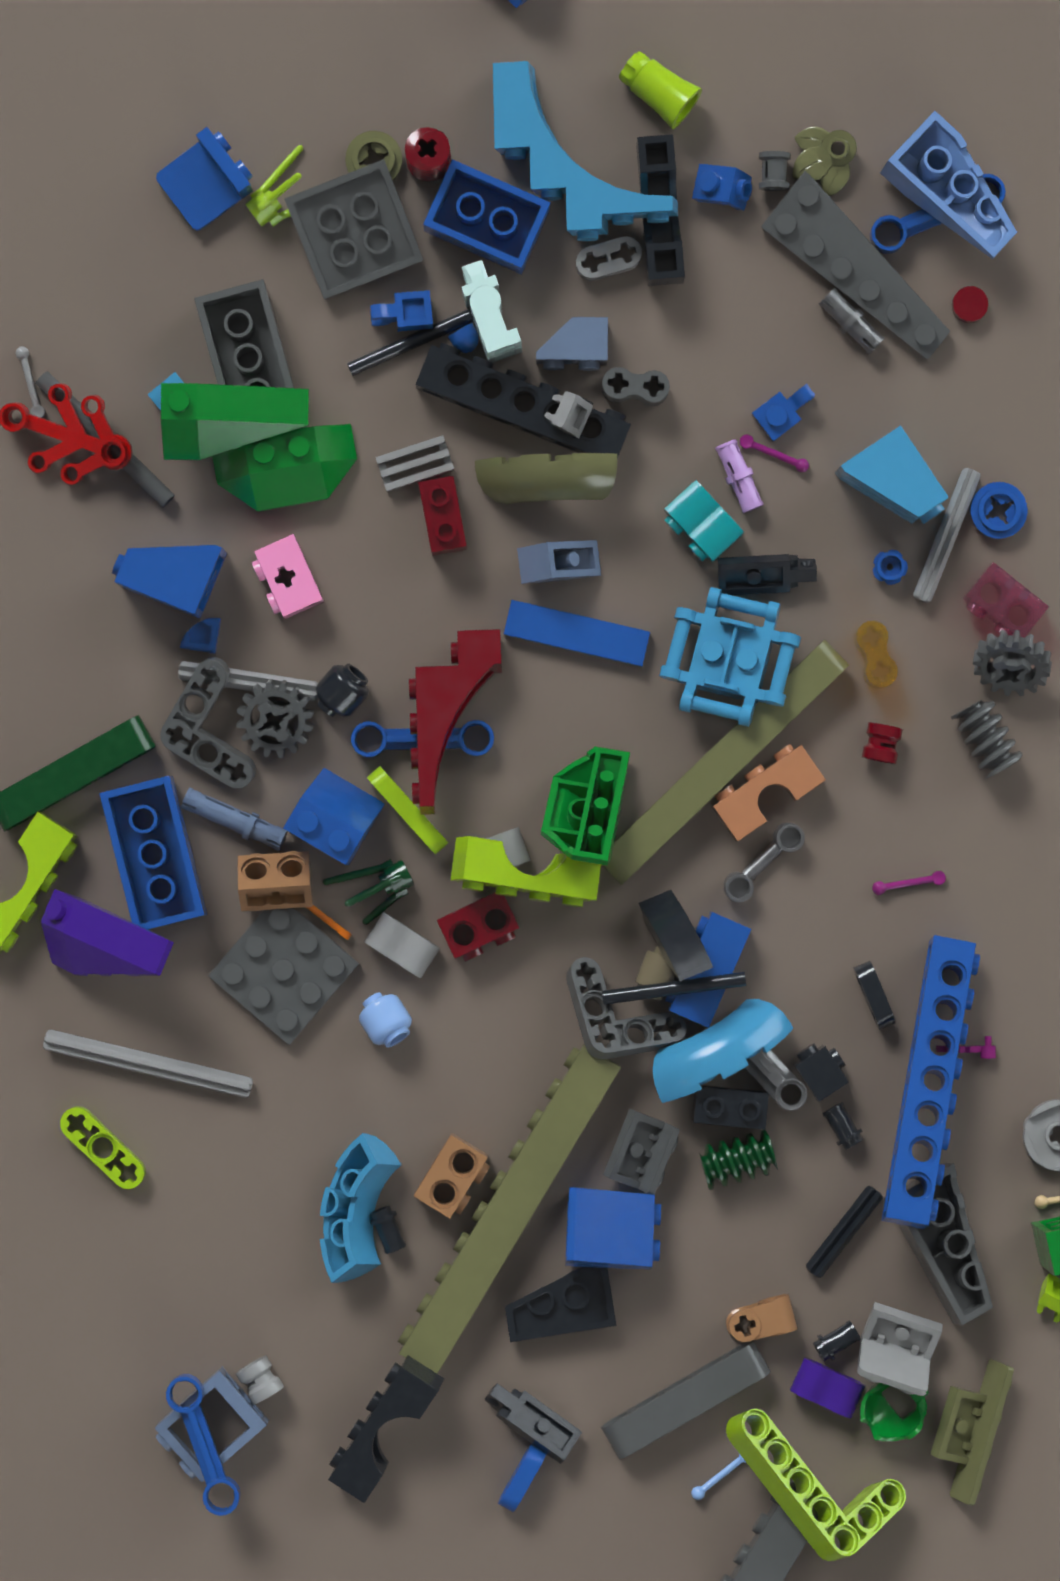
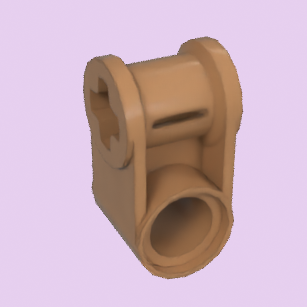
[726,1294,798,1342]

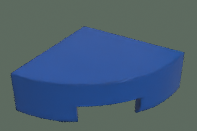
[180,618,221,654]

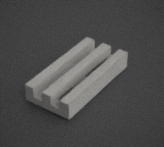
[375,435,454,492]

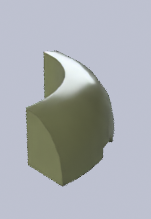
[475,453,617,504]

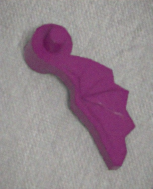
[936,1036,996,1059]

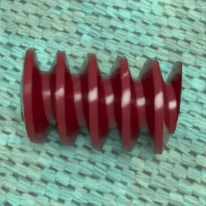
[404,127,451,182]

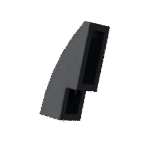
[638,890,713,981]

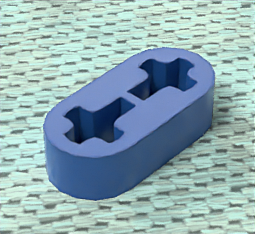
[497,1444,546,1512]

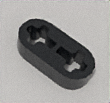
[853,961,896,1030]

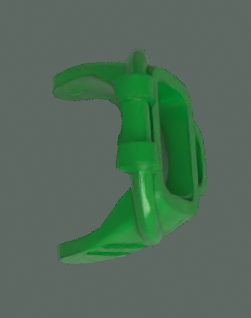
[860,1383,929,1441]

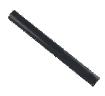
[347,308,474,376]
[602,972,747,1005]

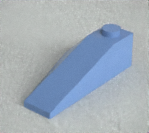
[880,111,1017,259]

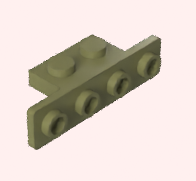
[931,1359,1014,1506]

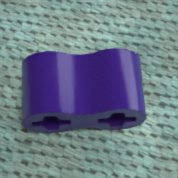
[790,1357,866,1419]

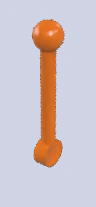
[305,905,352,940]

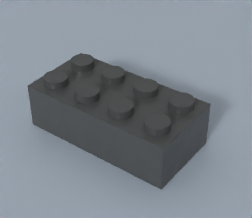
[194,279,294,388]

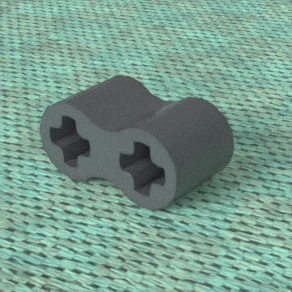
[602,367,670,406]

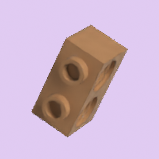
[238,851,313,912]
[414,1133,490,1219]

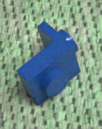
[692,164,752,211]

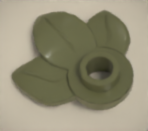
[792,126,857,196]

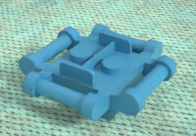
[659,587,801,727]

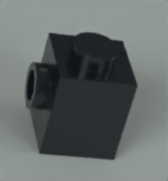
[793,1043,849,1102]

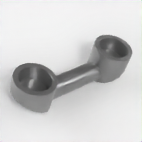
[723,823,805,902]

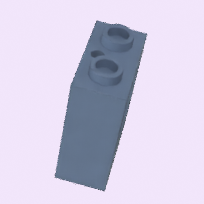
[155,1366,269,1482]

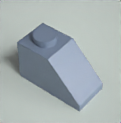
[517,540,601,584]

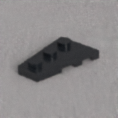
[505,1267,617,1343]

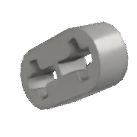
[576,236,642,281]

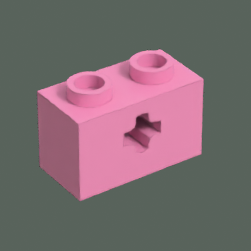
[252,534,324,619]

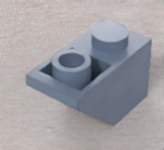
[536,317,608,371]

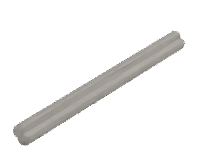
[43,1029,253,1098]

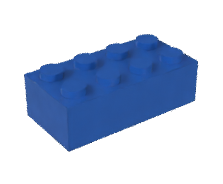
[99,775,208,930]

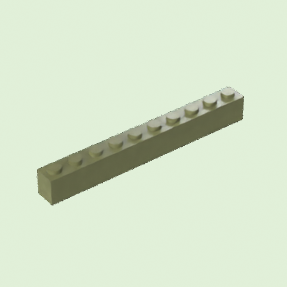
[397,1044,621,1374]

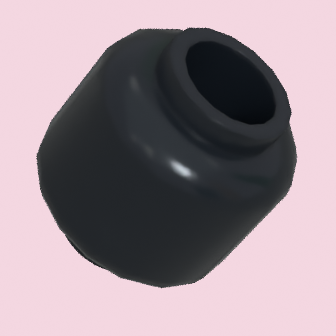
[316,664,369,717]

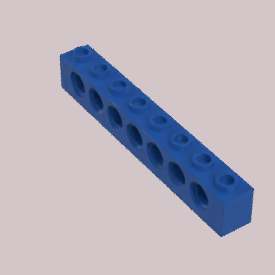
[881,935,980,1229]

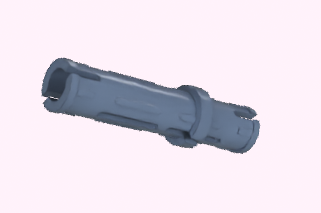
[181,787,288,851]

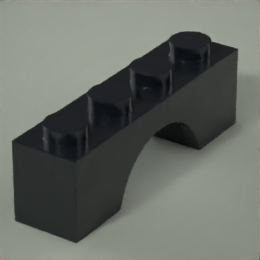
[636,134,685,286]
[328,1355,444,1503]

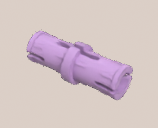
[715,439,764,514]

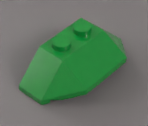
[212,424,357,512]
[541,746,630,866]

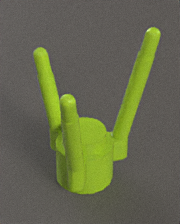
[245,145,303,227]

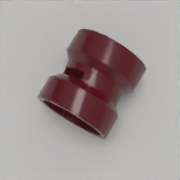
[862,722,903,764]

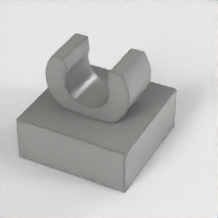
[545,391,593,438]

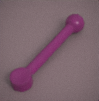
[740,434,809,472]
[872,871,946,895]

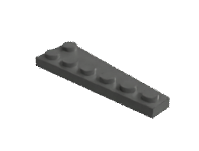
[761,171,951,359]

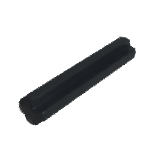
[806,1186,883,1278]

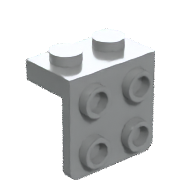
[857,1302,943,1396]

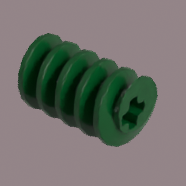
[699,1130,778,1190]

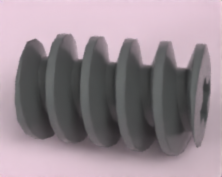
[951,700,1023,779]

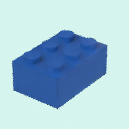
[423,159,551,275]

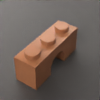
[712,744,826,842]

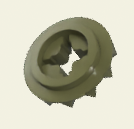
[345,131,402,180]

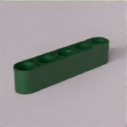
[0,715,156,832]

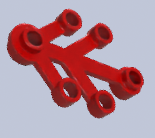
[0,383,133,485]

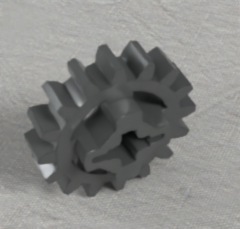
[973,630,1052,696]
[236,679,315,758]

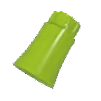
[619,51,702,129]

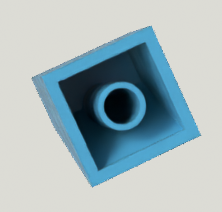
[835,426,949,524]

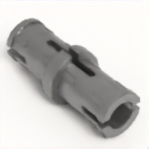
[819,288,885,355]

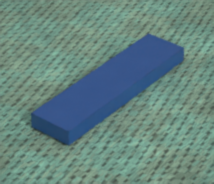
[503,600,650,667]

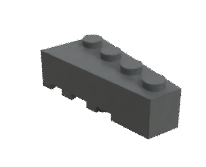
[884,1163,993,1325]

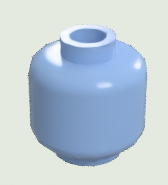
[359,992,412,1048]

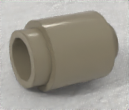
[635,946,676,1001]

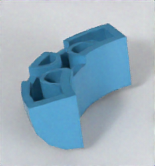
[653,999,793,1103]
[320,1133,401,1283]

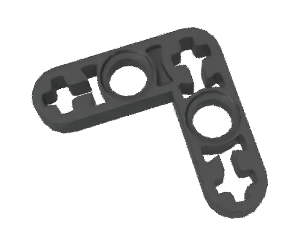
[160,657,256,788]
[566,957,687,1059]

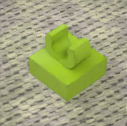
[1037,1273,1060,1323]

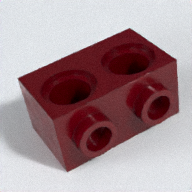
[418,476,467,556]
[437,892,520,962]

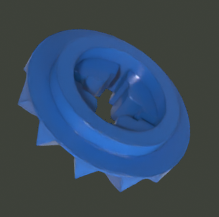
[970,482,1028,539]

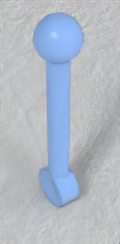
[691,1454,746,1500]

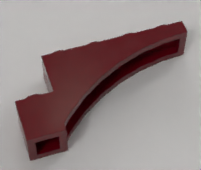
[409,629,502,815]

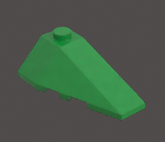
[161,383,309,461]

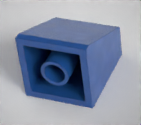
[112,545,227,619]
[283,768,385,865]
[565,1187,661,1270]

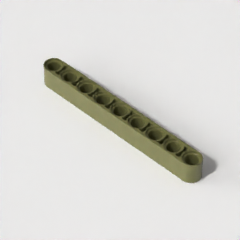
[602,639,849,885]

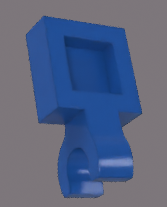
[370,290,433,332]
[752,384,815,442]

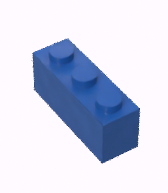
[665,911,752,1028]

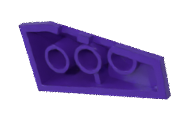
[41,889,174,976]

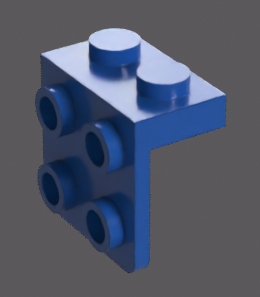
[156,127,253,231]

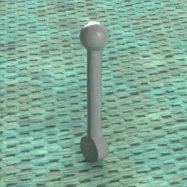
[15,346,46,418]

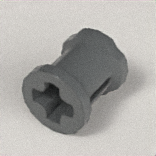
[759,151,791,191]

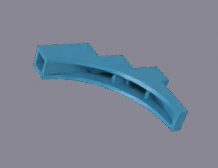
[493,61,678,241]

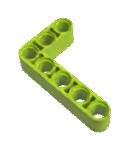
[726,1409,906,1561]

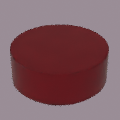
[952,286,989,323]

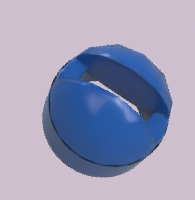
[448,323,479,353]

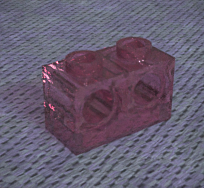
[963,562,1049,638]

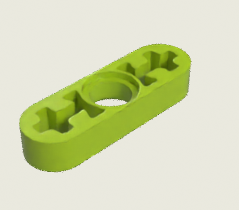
[367,766,449,855]
[60,1106,146,1189]

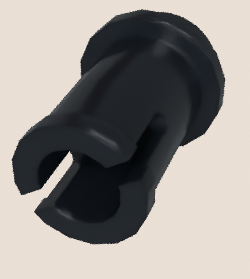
[822,1102,863,1150]
[370,1205,406,1254]
[813,1320,861,1361]

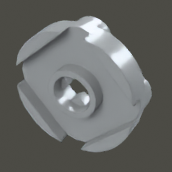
[1022,1099,1060,1171]

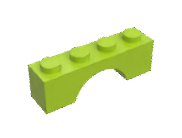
[0,812,78,954]
[451,836,601,907]

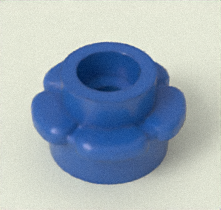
[873,549,908,585]

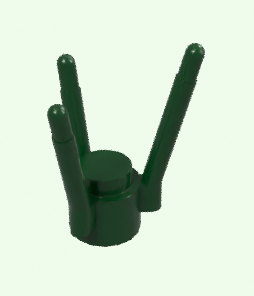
[323,859,415,925]

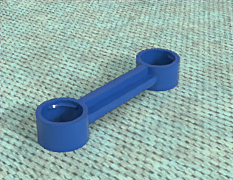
[870,174,1006,254]
[351,720,494,758]
[166,1374,241,1516]

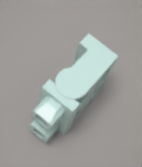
[461,260,522,363]

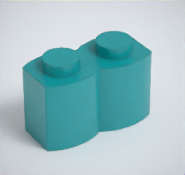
[664,480,744,563]

